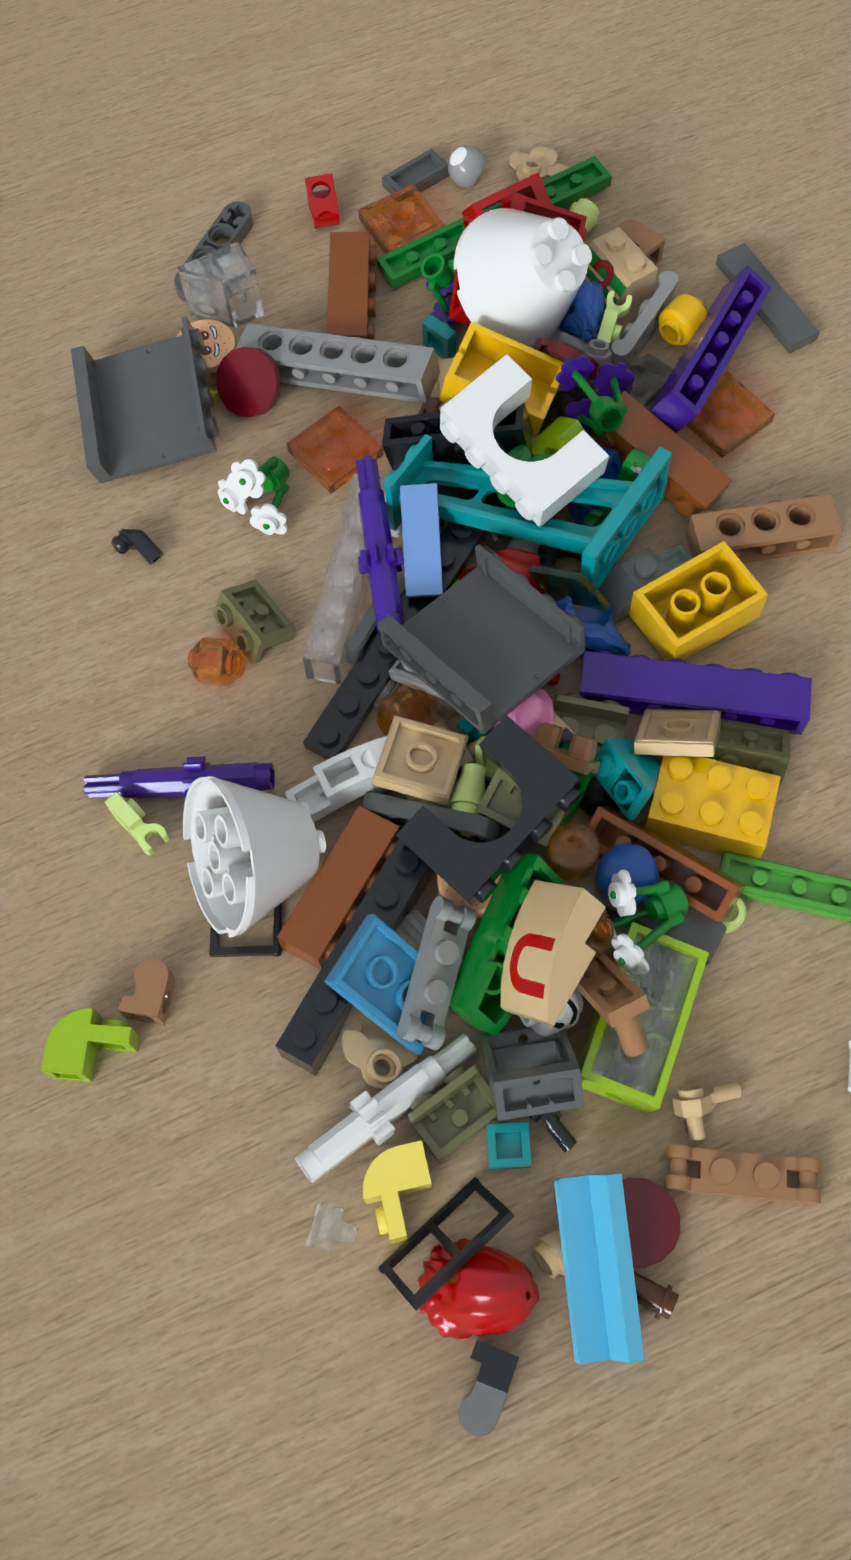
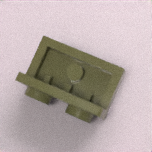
[408,1064,497,1163]

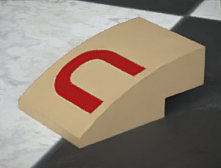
[500,880,606,1027]

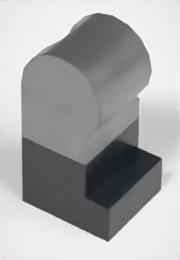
[459,1340,519,1437]

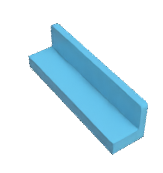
[554,1173,645,1365]

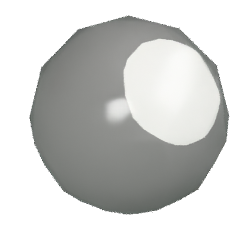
[448,145,487,188]

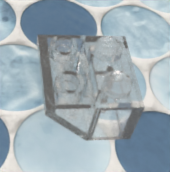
[177,241,264,328]

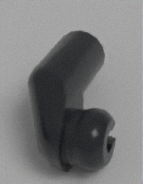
[111,529,163,565]

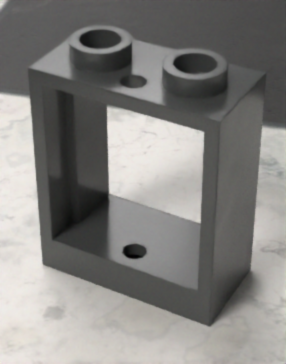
[480,1026,584,1121]

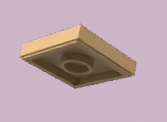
[634,709,721,757]
[372,715,468,806]

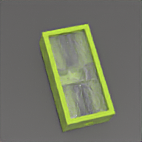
[577,922,709,1114]

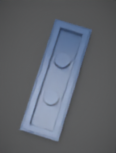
[400,483,443,598]

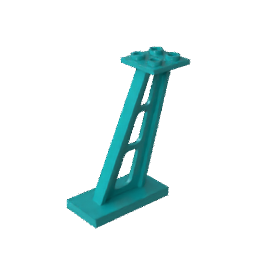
[384,434,672,599]

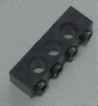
[382,402,533,470]

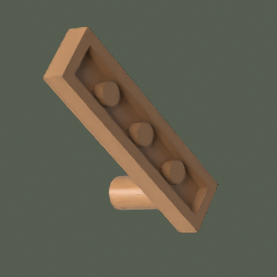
[576,937,650,1057]

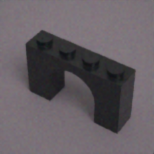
[396,715,581,906]

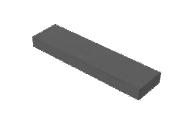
[716,243,820,353]

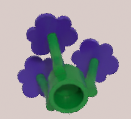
[421,253,457,325]
[556,355,635,435]

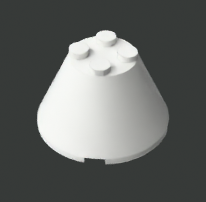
[454,208,592,347]
[183,776,326,937]

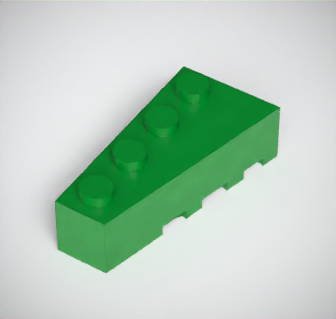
[449,853,567,1037]

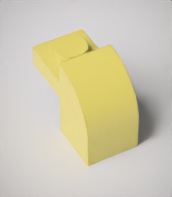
[363,1140,432,1243]

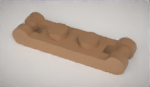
[665,1144,821,1205]

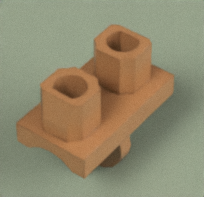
[533,722,601,775]

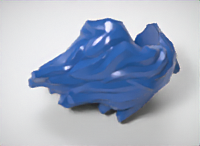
[559,280,606,342]
[555,595,631,658]

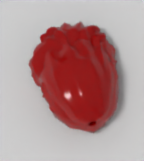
[417,1238,540,1340]

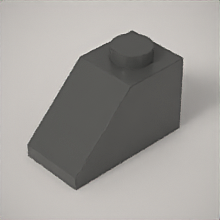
[586,547,670,625]

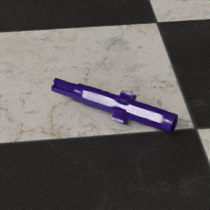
[356,456,404,633]
[83,756,275,799]

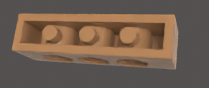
[686,494,843,563]

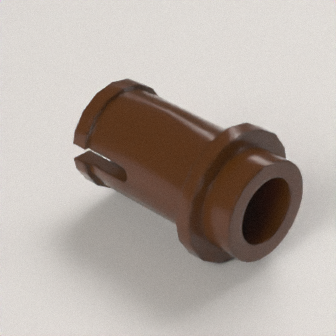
[634,1270,679,1320]

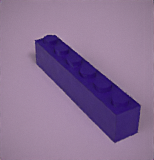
[649,265,772,433]
[579,650,812,735]

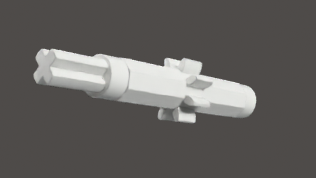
[295,1033,477,1183]

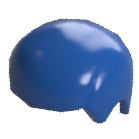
[595,843,660,904]

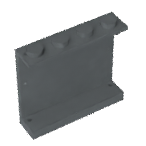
[71,316,219,483]
[377,545,585,734]

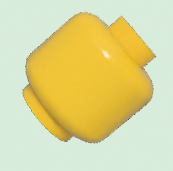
[658,294,708,346]

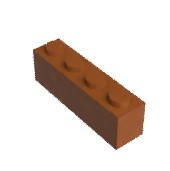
[327,231,377,340]
[591,390,732,518]
[277,806,400,970]
[580,806,746,923]

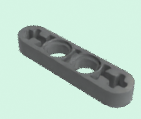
[174,201,253,302]
[360,792,501,843]

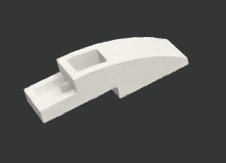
[285,736,389,822]

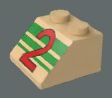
[584,226,658,309]

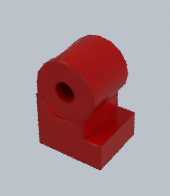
[305,173,340,229]

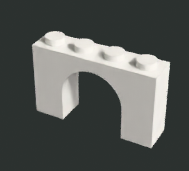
[440,354,609,527]

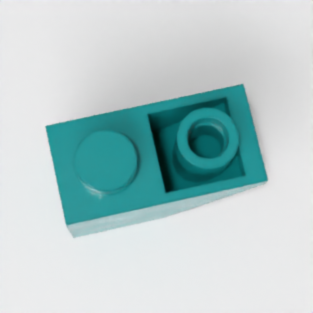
[594,738,660,820]

